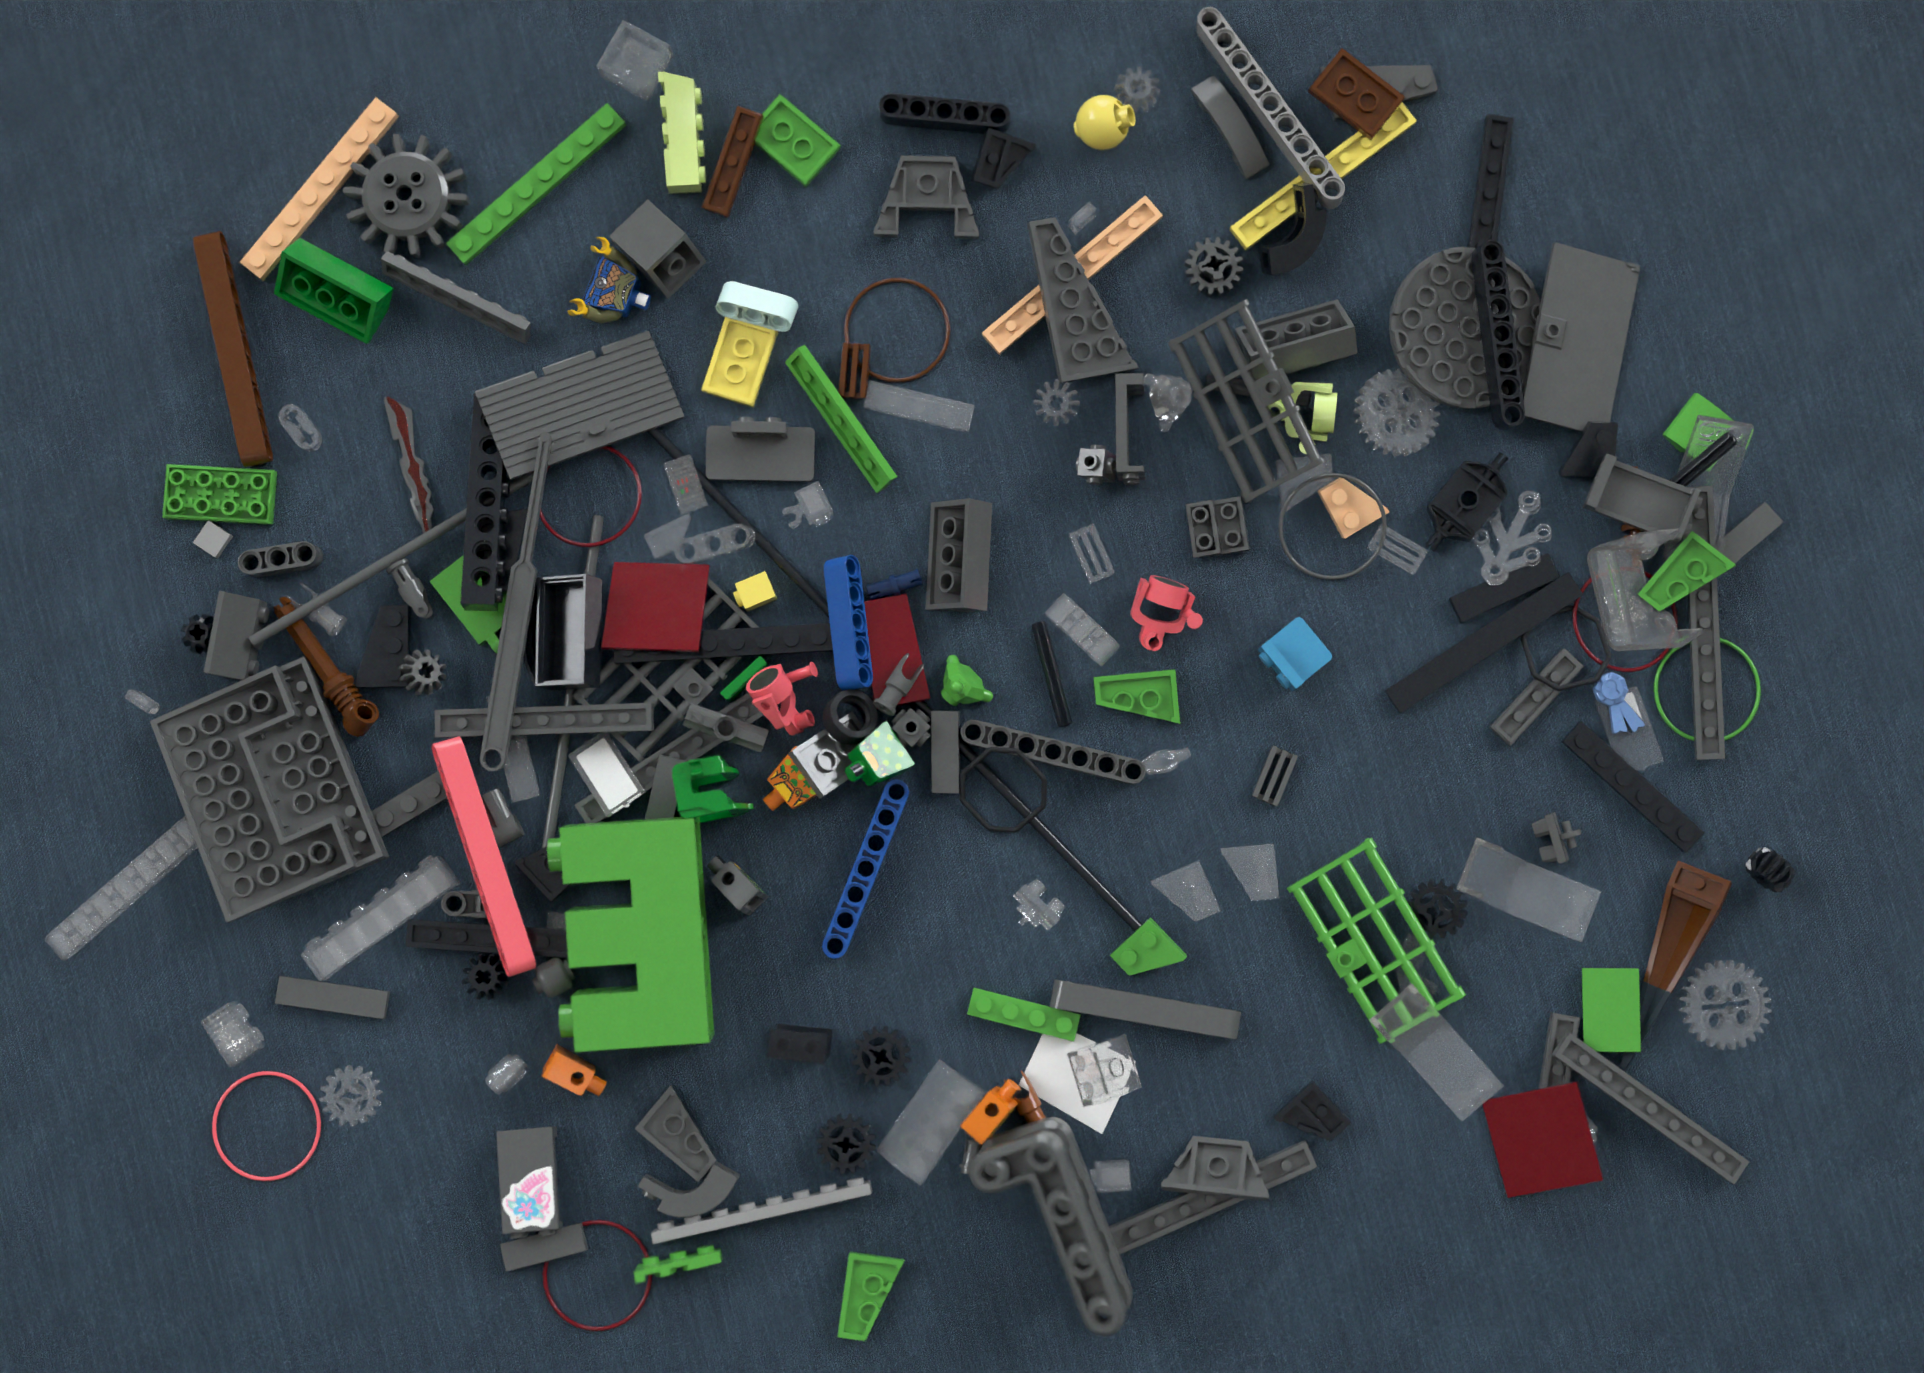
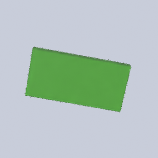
[162,464,277,525]

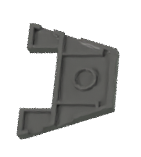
[874,155,979,239]

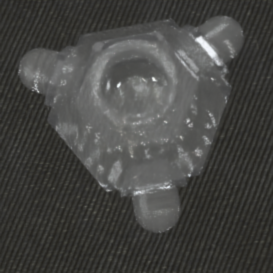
[1144,373,1193,432]

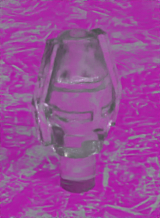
[1142,747,1191,775]

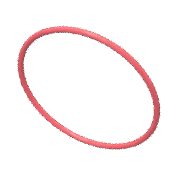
[212,1071,321,1181]

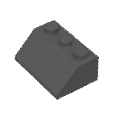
[204,591,269,680]

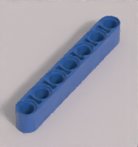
[822,779,909,959]

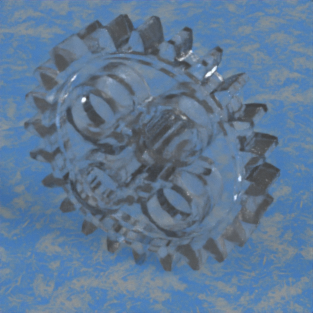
[1353,369,1441,457]
[1679,960,1772,1050]

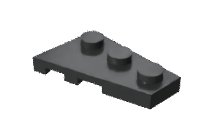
[635,1085,717,1182]

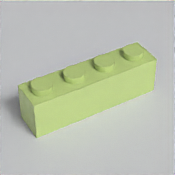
[658,72,706,194]

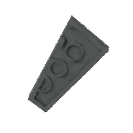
[1319,65,1438,121]

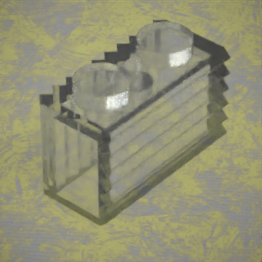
[201,1002,265,1068]

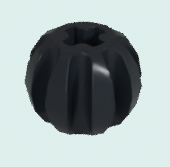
[181,614,214,654]

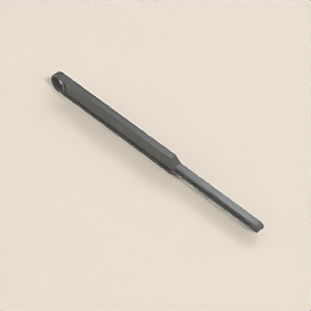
[480,432,552,771]

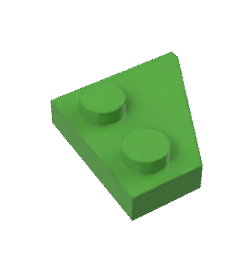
[1110,917,1187,976]

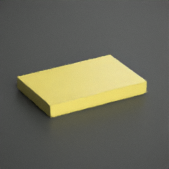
[702,317,778,408]

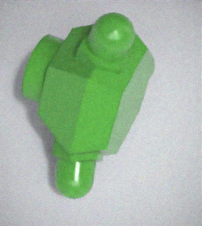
[941,655,993,706]

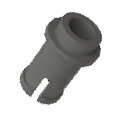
[959,1139,983,1174]

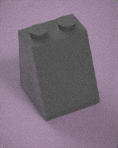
[609,200,706,299]

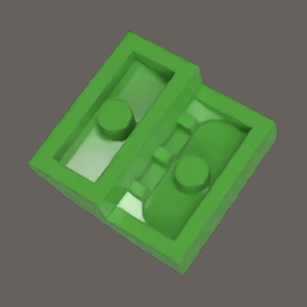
[1663,393,1741,470]

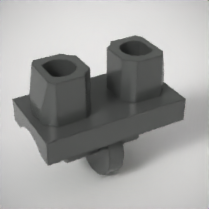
[1532,812,1582,864]

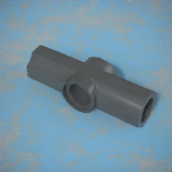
[683,703,769,752]

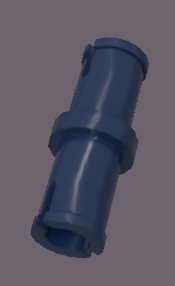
[866,568,923,600]

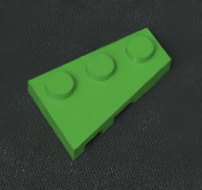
[1637,531,1736,612]
[1093,669,1180,724]
[634,1245,723,1283]
[838,1251,905,1341]

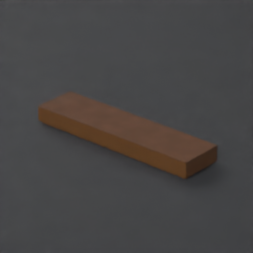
[702,106,764,218]

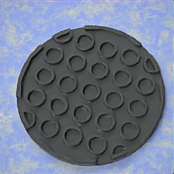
[1389,246,1541,409]

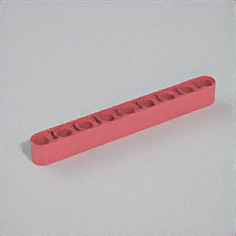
[432,736,536,977]

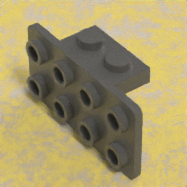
[706,417,815,482]

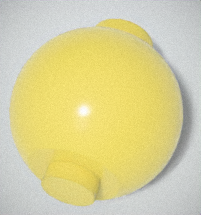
[1074,95,1136,150]

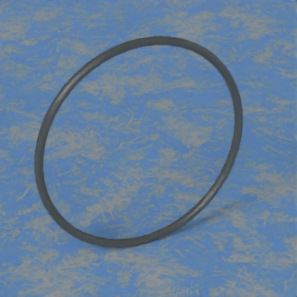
[1279,473,1387,580]

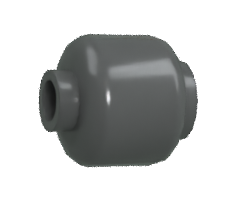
[532,957,575,998]

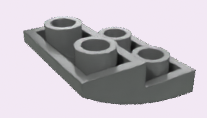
[1186,496,1250,558]

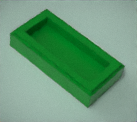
[720,656,768,702]

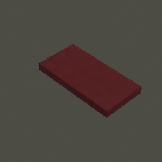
[864,594,930,710]

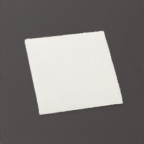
[1019,1033,1136,1134]

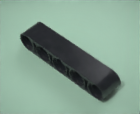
[879,93,1010,134]

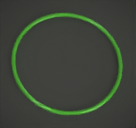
[1654,638,1761,741]

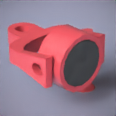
[1130,575,1203,651]
[746,662,818,736]

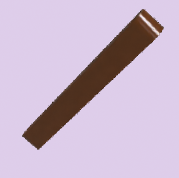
[193,231,273,467]

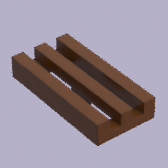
[839,342,871,399]

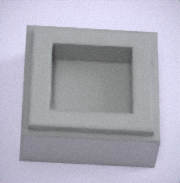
[193,520,233,559]

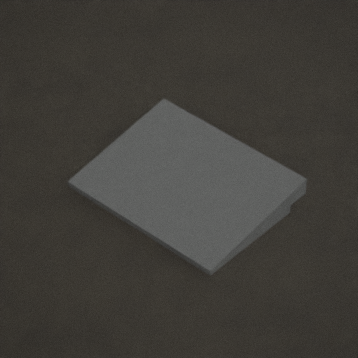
[150,656,390,923]

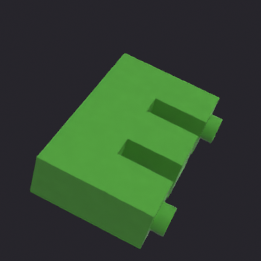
[547,816,715,1052]

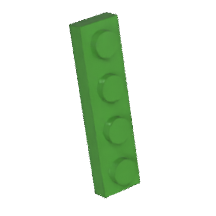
[967,988,1080,1042]

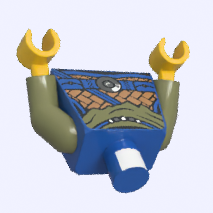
[568,237,651,324]

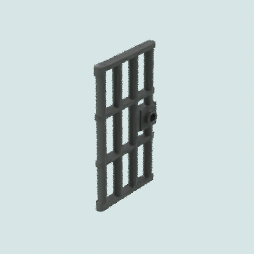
[1168,299,1326,503]
[571,577,758,762]

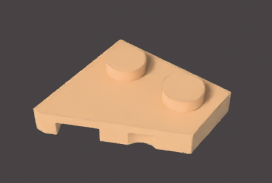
[1317,478,1389,538]

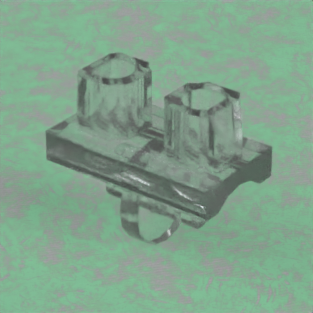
[1013,879,1065,931]

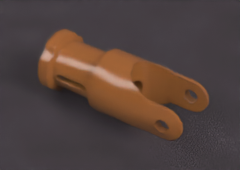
[1004,1070,1046,1124]

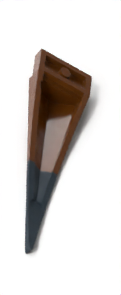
[1619,861,1732,1072]

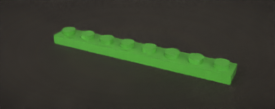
[446,103,626,266]

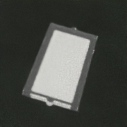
[1593,686,1664,771]
[568,732,645,817]

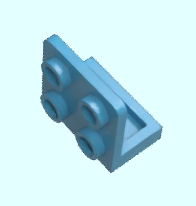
[1257,617,1332,691]

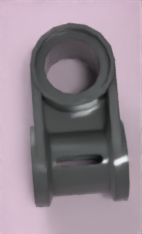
[441,890,487,918]

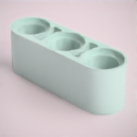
[715,281,798,332]

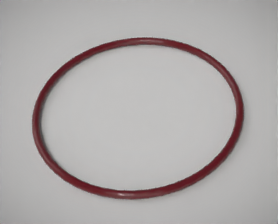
[539,446,642,547]
[1572,566,1678,672]
[543,1220,652,1331]

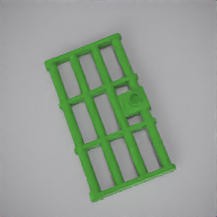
[1287,838,1466,1044]

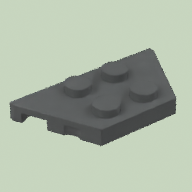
[1161,1136,1270,1201]

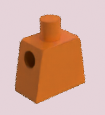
[542,1044,607,1096]

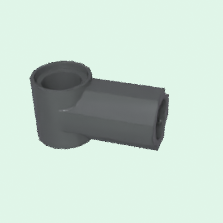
[481,789,524,848]

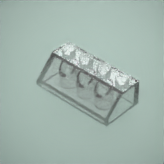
[876,1059,985,1186]

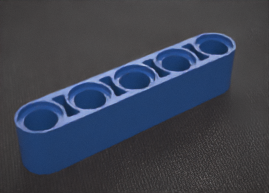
[824,555,873,691]

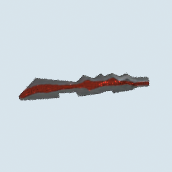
[384,397,434,533]

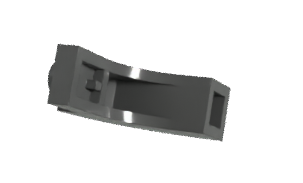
[638,1161,741,1217]

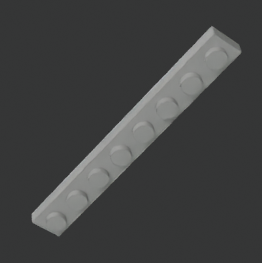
[651,1177,873,1244]

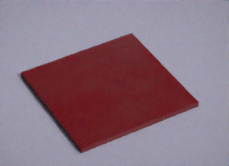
[601,562,710,652]
[1482,1082,1604,1198]

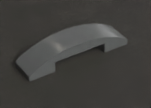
[1191,75,1269,180]

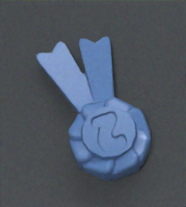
[1593,672,1645,734]

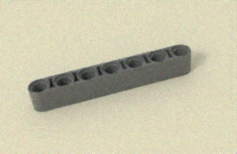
[961,720,1146,785]
[1050,979,1242,1039]

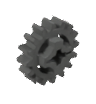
[1184,237,1243,297]

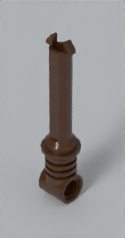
[274,597,379,737]

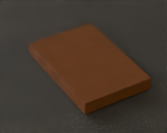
[1308,48,1405,141]

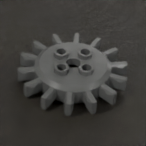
[343,134,470,258]

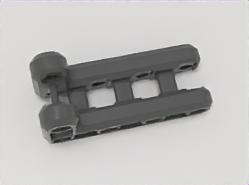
[969,1117,1133,1336]

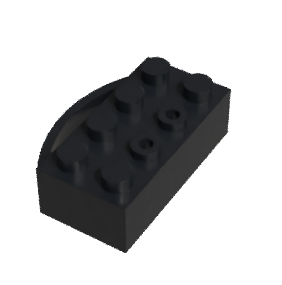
[523,574,602,690]

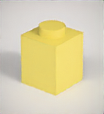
[733,571,777,612]

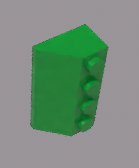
[274,238,393,344]

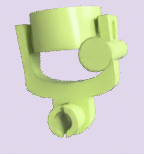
[1268,382,1337,454]

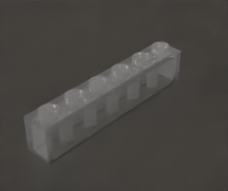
[300,855,461,981]

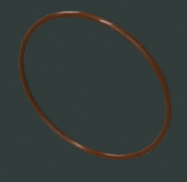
[844,278,950,382]

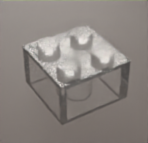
[597,20,674,101]

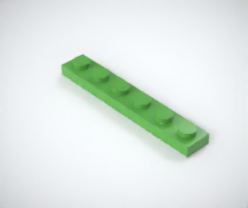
[785,345,897,493]

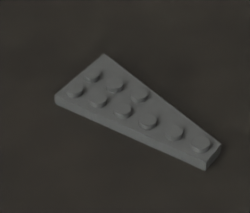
[1027,217,1139,384]

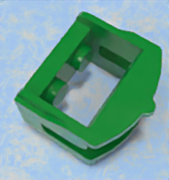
[672,755,754,823]

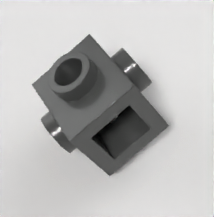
[1076,445,1116,485]
[892,708,931,749]

